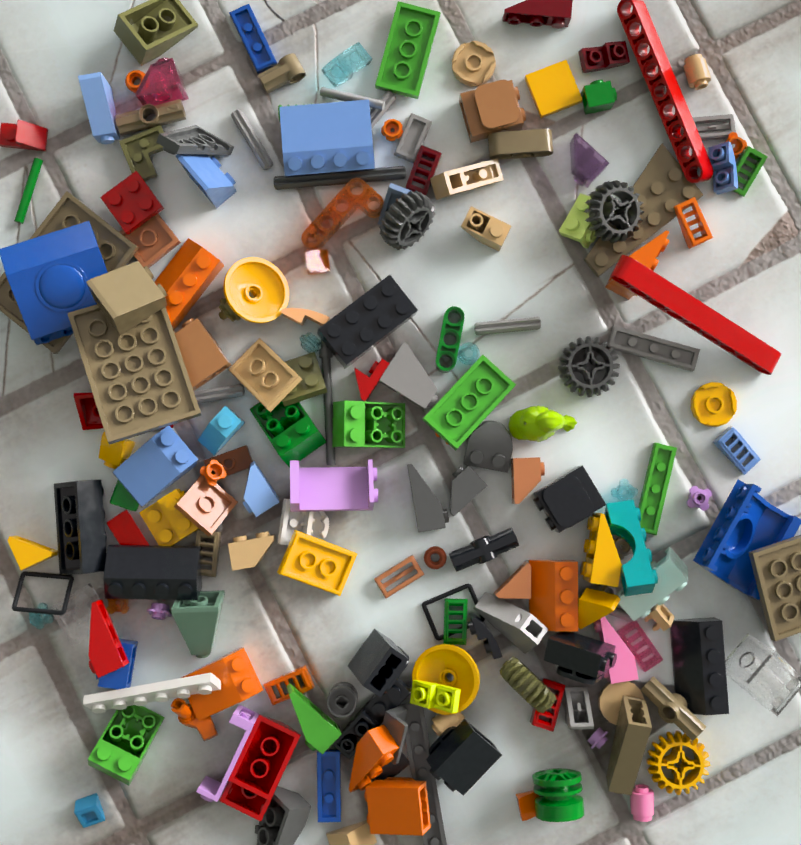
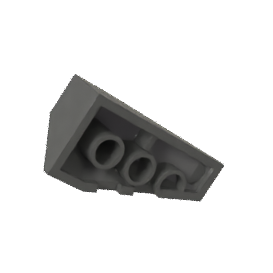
[255,786,311,845]

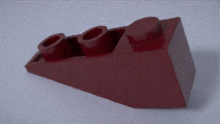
[502,0,573,29]

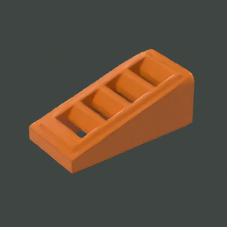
[674,197,713,249]
[264,665,315,705]

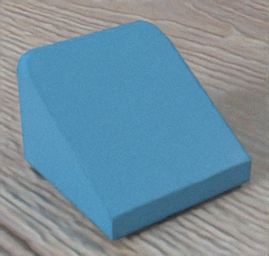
[74,793,105,828]

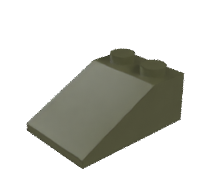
[114,0,198,66]

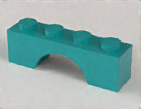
[604,500,658,596]

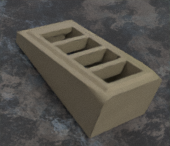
[195,529,222,577]

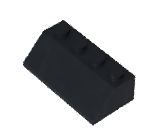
[54,480,107,574]
[103,545,202,600]
[670,617,729,715]

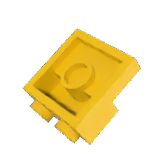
[139,489,199,546]

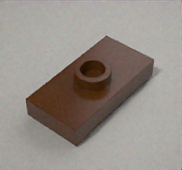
[204,445,253,477]

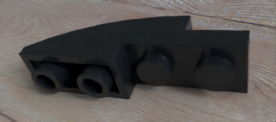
[332,678,412,759]

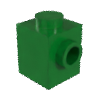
[580,80,617,115]

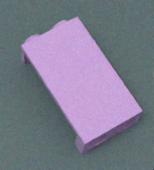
[290,460,378,512]
[196,704,260,802]

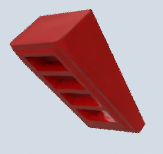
[530,678,565,732]

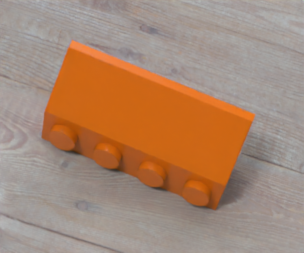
[154,238,224,331]

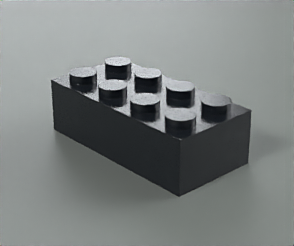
[317,275,418,369]

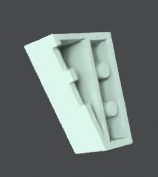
[617,547,688,621]

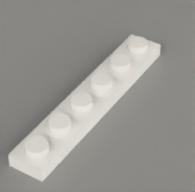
[83,673,221,713]

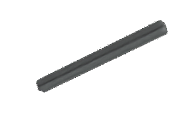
[274,166,406,190]

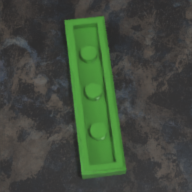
[638,443,677,536]

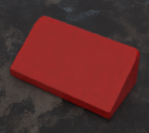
[106,509,150,546]

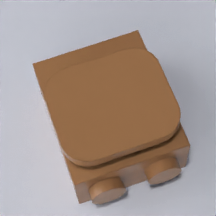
[459,80,526,143]
[174,318,232,391]

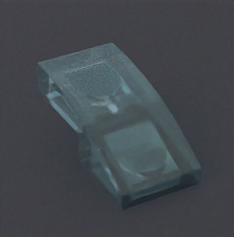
[321,42,372,87]

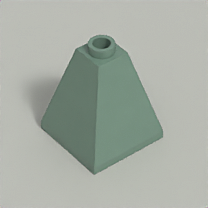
[171,590,225,658]

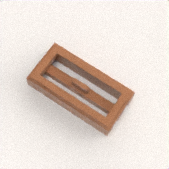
[374,555,424,598]

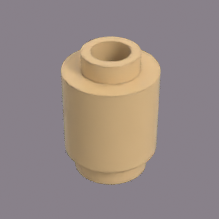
[683,54,711,90]
[431,712,465,737]

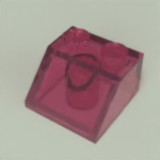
[136,58,189,106]

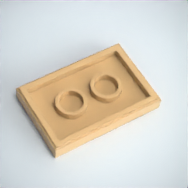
[228,338,303,412]

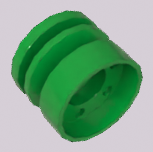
[532,768,584,822]

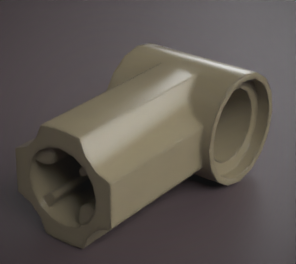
[258,53,306,94]

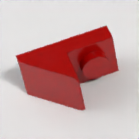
[0,120,48,151]
[354,359,390,401]

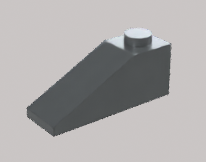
[407,464,449,532]

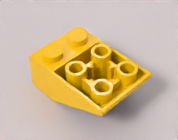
[580,512,622,587]

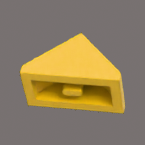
[8,536,58,570]
[578,588,621,630]

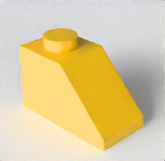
[99,432,136,469]

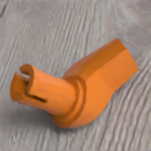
[171,698,218,741]

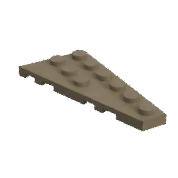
[584,143,704,277]

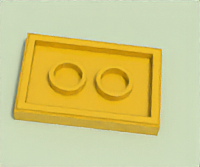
[277,530,357,596]

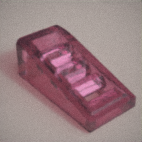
[616,620,663,672]

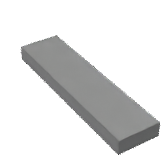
[606,325,700,372]

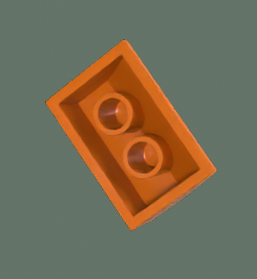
[529,560,578,632]

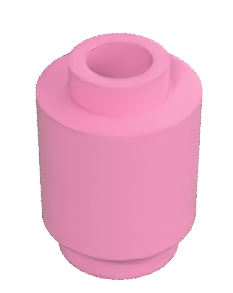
[630,784,654,822]

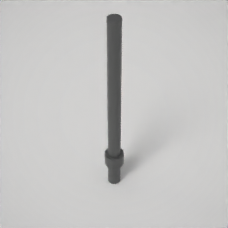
[319,338,336,465]

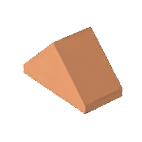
[494,561,531,599]

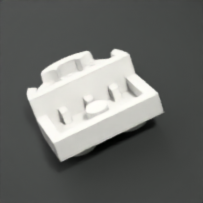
[277,498,329,545]

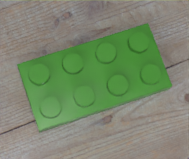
[375,1,441,99]
[422,355,516,451]

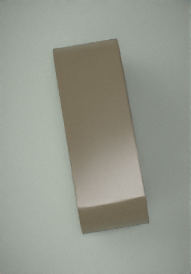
[488,129,553,160]

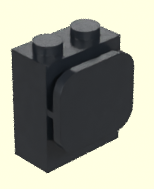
[533,465,606,533]
[348,628,409,698]
[544,632,617,685]
[426,719,502,796]

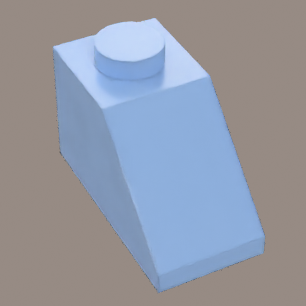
[242,461,279,517]

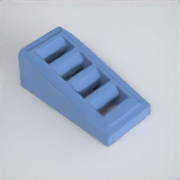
[713,426,761,475]

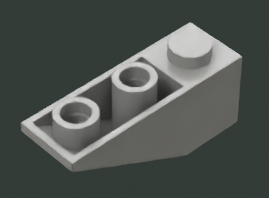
[473,592,548,654]

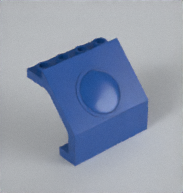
[0,221,108,345]
[693,479,801,600]

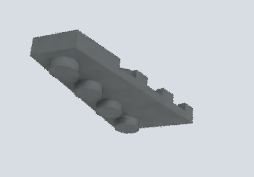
[156,125,234,155]

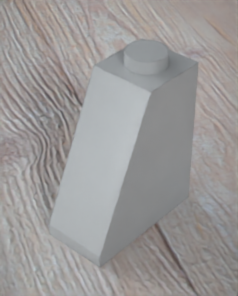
[379,342,438,410]

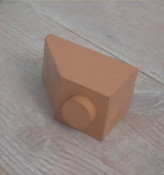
[511,457,545,504]

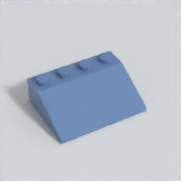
[279,99,375,176]

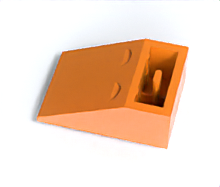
[605,230,669,300]

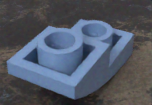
[709,141,738,194]

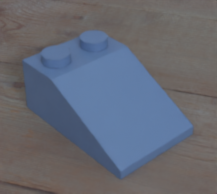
[176,154,237,209]
[112,426,198,507]

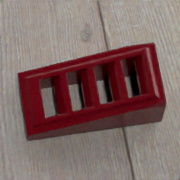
[405,145,442,195]

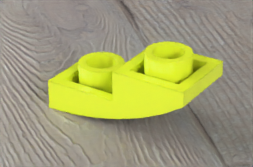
[410,680,461,713]

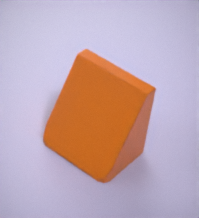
[516,791,540,821]

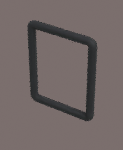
[12,571,74,615]
[422,584,485,641]

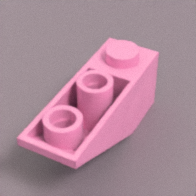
[593,616,639,684]

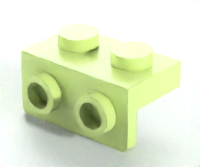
[559,193,596,249]

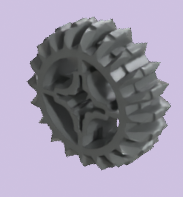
[584,180,644,243]
[379,191,435,250]
[558,336,620,397]

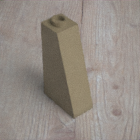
[606,695,652,795]

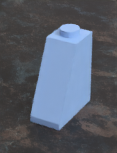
[78,72,121,144]

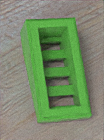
[732,146,768,197]

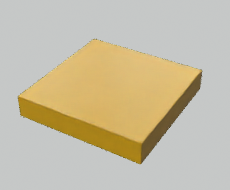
[525,60,583,118]

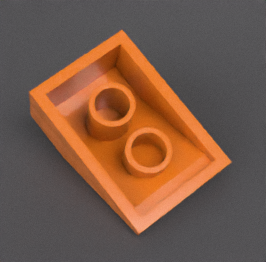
[181,647,263,721]

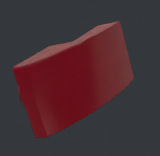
[578,41,630,73]

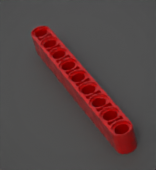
[617,0,713,183]
[610,255,781,375]

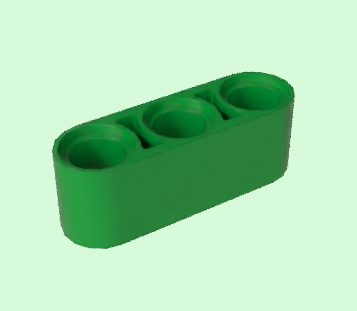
[435,306,464,373]

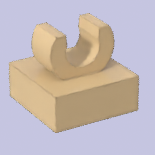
[644,604,675,631]

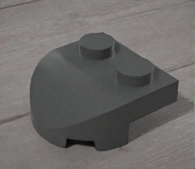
[463,421,513,473]

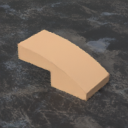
[281,308,330,326]

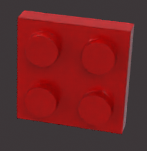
[100,171,164,235]

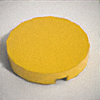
[691,382,737,427]

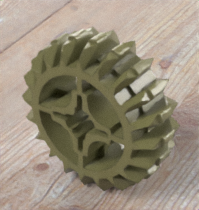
[499,657,556,713]

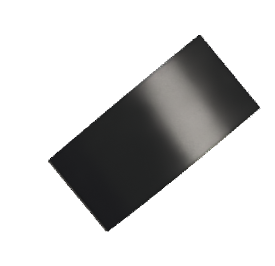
[467,613,503,659]

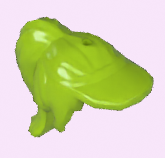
[508,405,577,442]

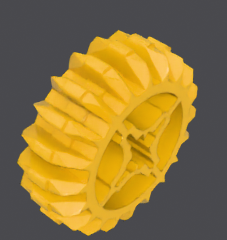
[646,731,710,795]

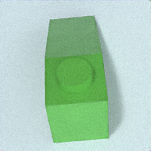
[286,683,342,754]

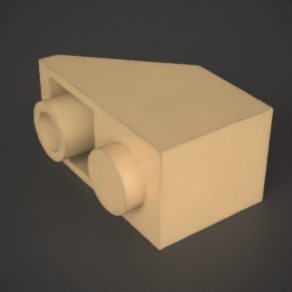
[461,206,511,251]
[228,531,276,571]

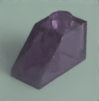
[570,133,609,188]

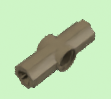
[115,99,186,136]
[641,676,706,741]

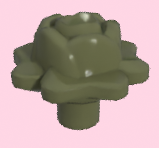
[219,298,240,322]

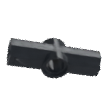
[449,528,519,572]

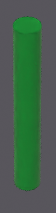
[14,158,43,224]

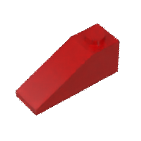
[89,599,129,678]

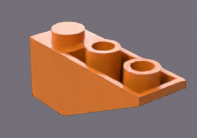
[349,725,399,792]

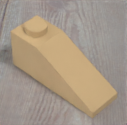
[430,158,504,200]

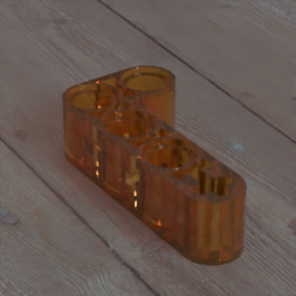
[301,178,384,253]

